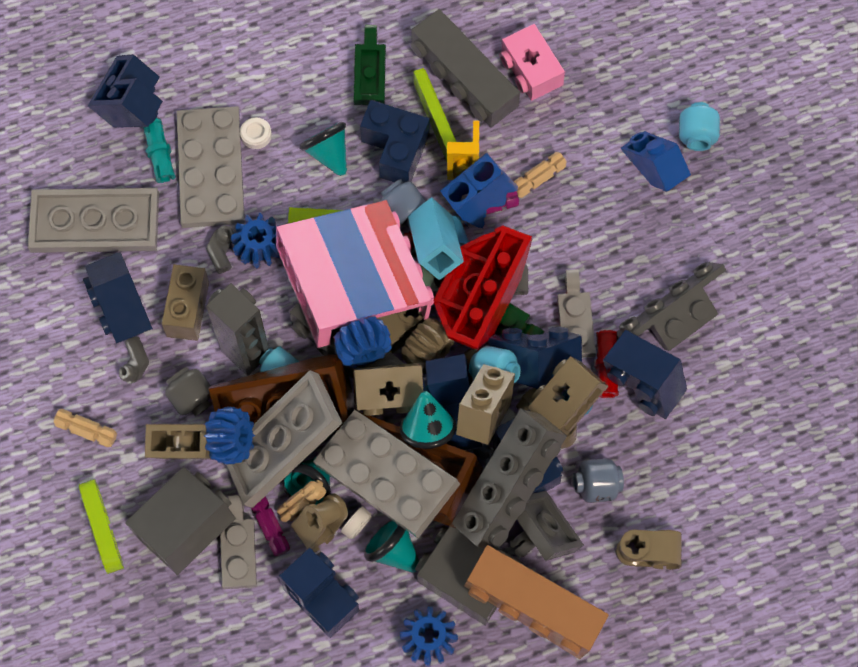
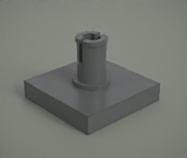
[510,491,584,561]

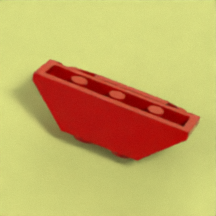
[434,225,533,350]

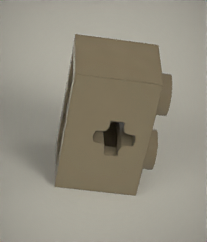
[162,264,209,341]
[528,356,608,435]
[352,363,423,416]
[456,364,515,445]
[145,424,212,460]

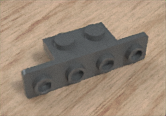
[617,262,726,351]

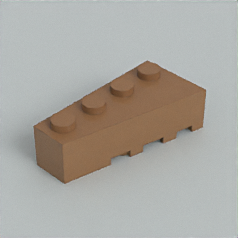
[464,545,609,659]

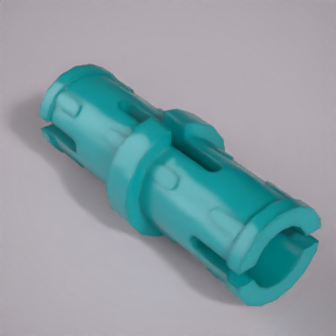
[143,118,176,183]

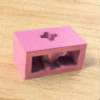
[499,24,565,101]

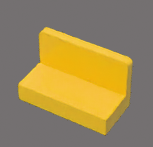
[447,120,479,180]

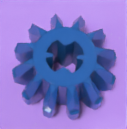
[231,213,281,268]
[334,316,392,368]
[204,407,256,464]
[400,607,458,667]

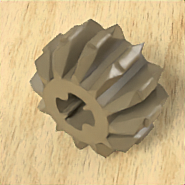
[401,318,454,374]

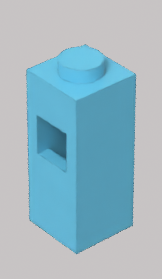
[408,197,464,280]

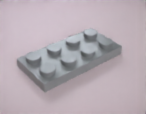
[177,106,245,228]
[28,188,159,253]
[226,370,342,508]
[313,410,460,538]

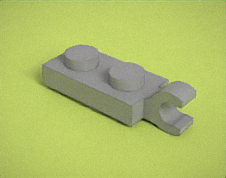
[557,269,596,357]
[220,495,257,590]

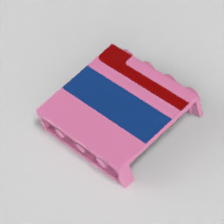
[276,200,434,348]

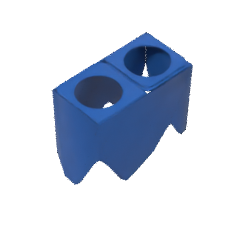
[440,153,518,228]

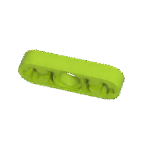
[79,479,124,574]

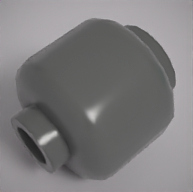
[165,367,211,417]

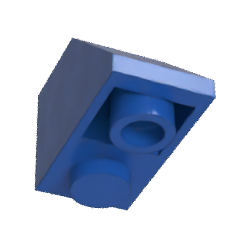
[621,131,691,192]

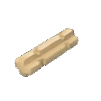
[514,152,567,198]
[53,409,117,447]
[277,480,326,522]

